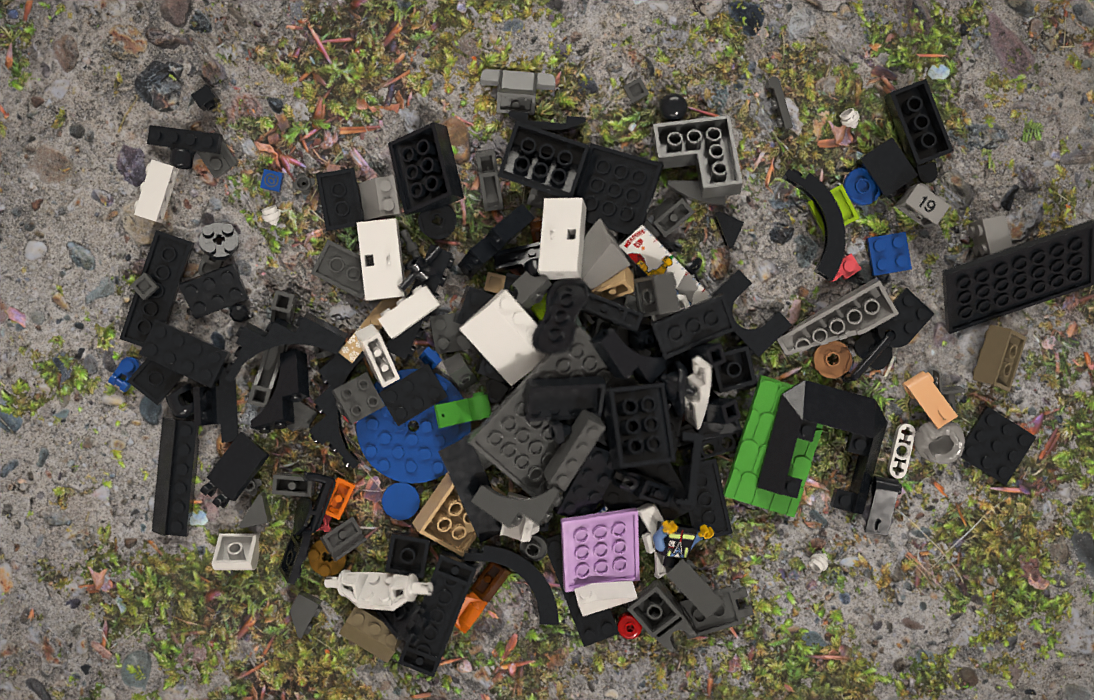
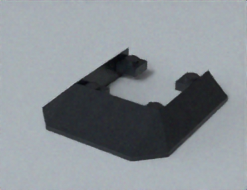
[756,380,888,514]

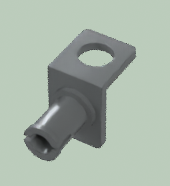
[933,370,965,411]

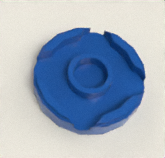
[843,167,881,206]
[382,482,421,520]

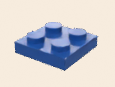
[866,232,912,276]

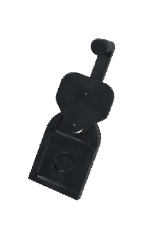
[841,288,934,383]
[279,471,336,585]

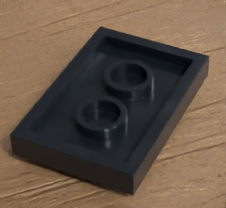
[316,167,365,232]
[178,263,249,319]
[378,363,448,426]

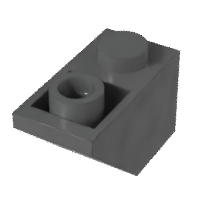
[290,590,322,638]

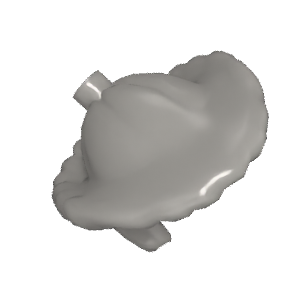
[914,419,965,464]

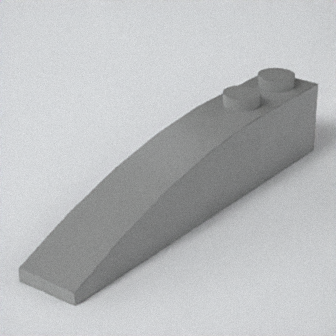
[777,277,899,355]

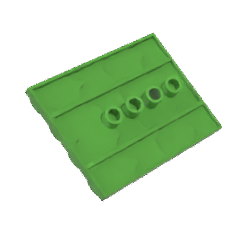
[723,375,823,517]

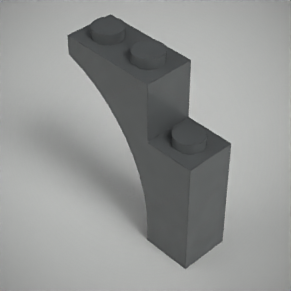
[471,485,564,528]

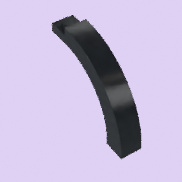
[782,169,846,281]
[464,543,559,625]

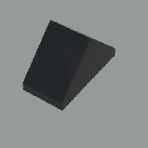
[713,212,744,250]

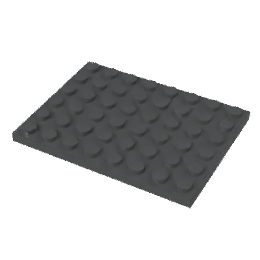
[468,324,639,498]

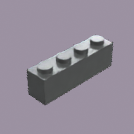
[543,409,606,491]

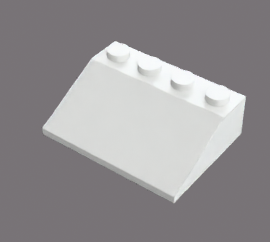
[459,289,548,386]

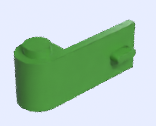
[434,391,492,428]

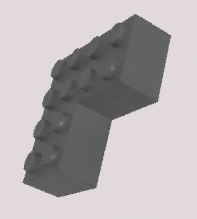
[652,115,743,199]

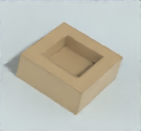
[484,272,506,293]

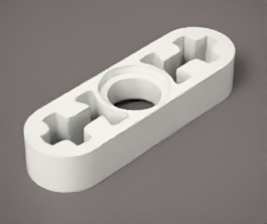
[887,423,916,479]

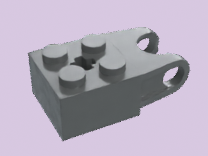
[627,578,698,653]

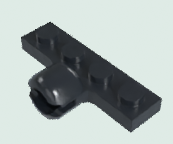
[147,125,223,170]
[494,241,541,277]

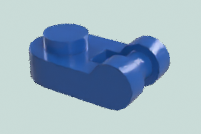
[108,357,141,392]

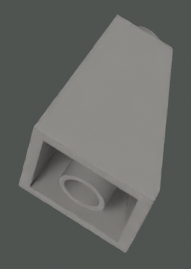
[581,219,630,290]

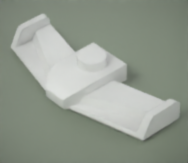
[637,503,672,579]

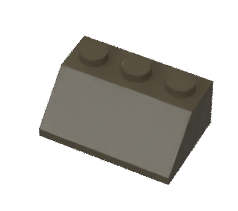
[972,325,1027,392]
[339,606,402,663]

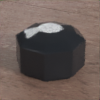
[229,304,250,323]

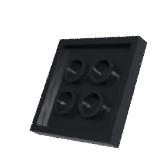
[960,406,1036,485]

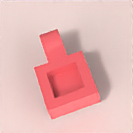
[829,253,861,283]

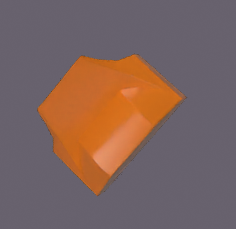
[325,477,356,520]
[454,591,488,634]

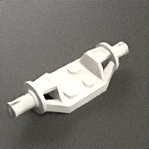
[324,569,433,611]

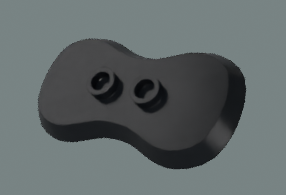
[532,278,589,354]

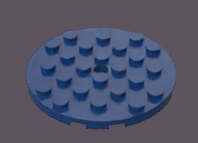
[356,369,471,483]

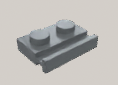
[197,131,239,179]
[320,516,367,561]

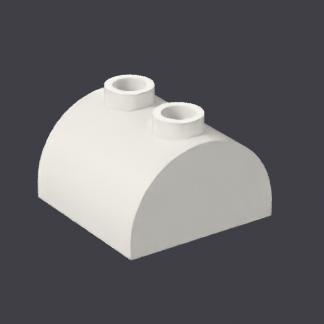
[212,534,259,570]

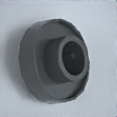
[520,533,548,561]

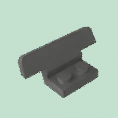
[480,69,556,116]

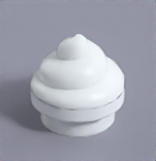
[840,108,860,129]
[261,205,281,226]
[808,553,828,573]

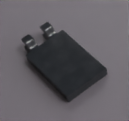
[200,432,270,508]
[374,589,431,646]

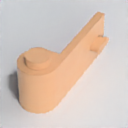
[902,371,958,429]

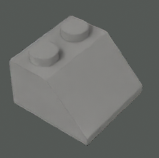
[359,175,403,222]

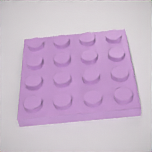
[560,508,640,592]

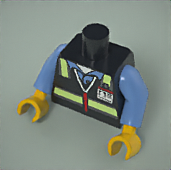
[653,521,714,568]

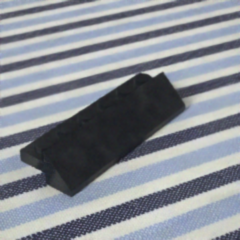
[152,417,200,537]

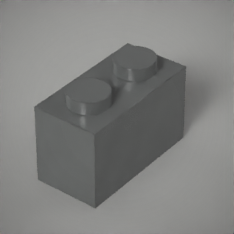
[272,472,316,497]

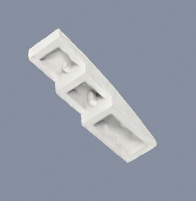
[684,356,711,430]

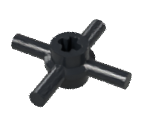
[398,246,442,292]

